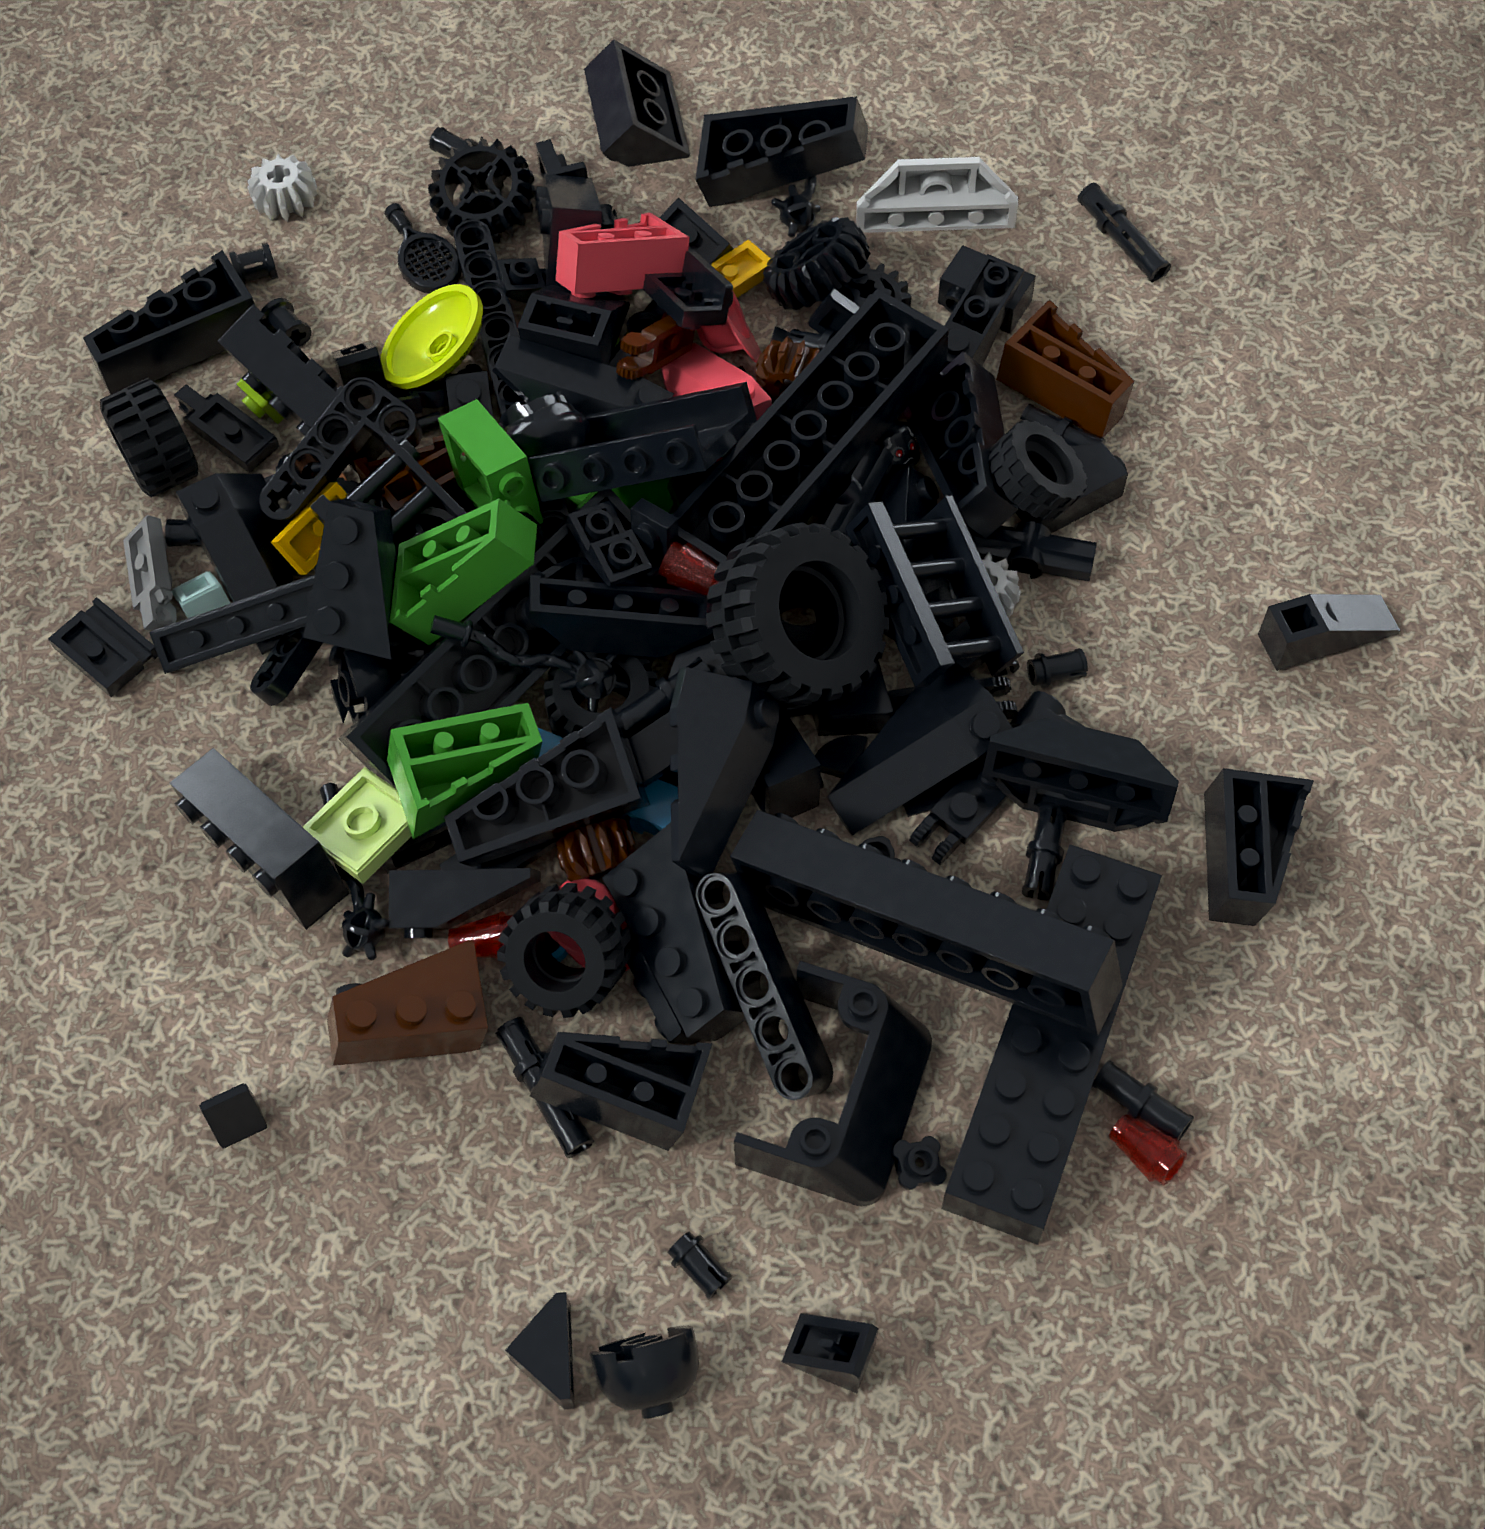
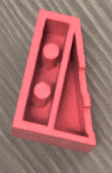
[556,212,690,298]

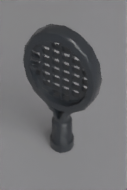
[384,203,461,293]

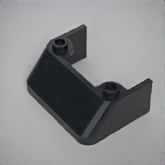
[734,961,932,1206]

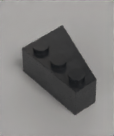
[535,174,602,287]
[529,1032,713,1151]

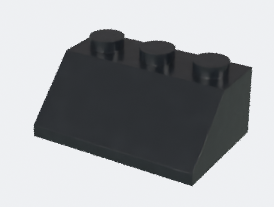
[584,39,691,167]

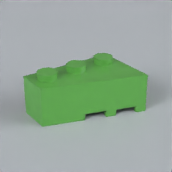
[390,499,537,645]
[387,703,543,839]

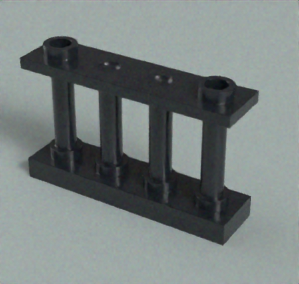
[310,433,466,641]
[845,495,1024,688]

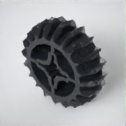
[428,136,536,244]
[763,217,871,310]

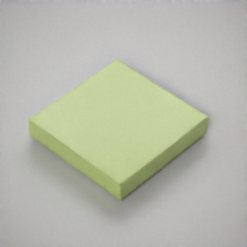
[303,767,412,884]

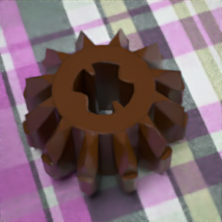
[756,336,819,399]
[556,818,637,882]

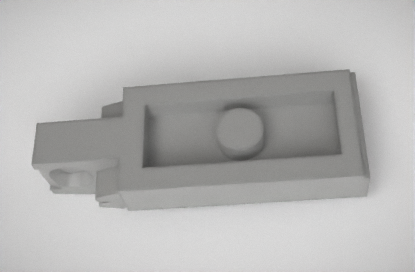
[123,515,176,630]

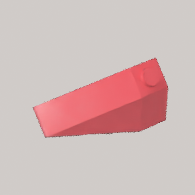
[660,343,772,462]

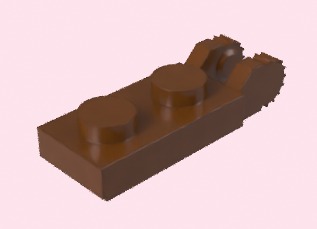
[616,315,695,380]

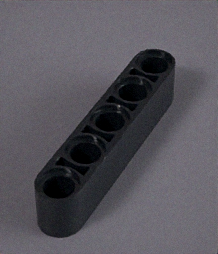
[696,872,834,1101]

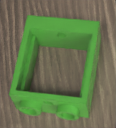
[438,399,544,524]

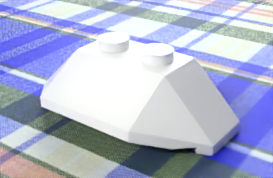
[856,157,1018,233]

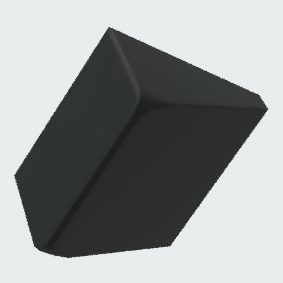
[199,1083,267,1149]

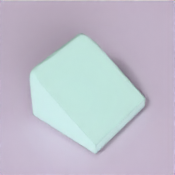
[171,571,231,618]

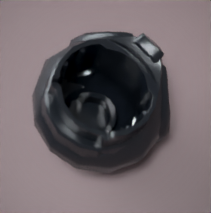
[498,390,591,469]

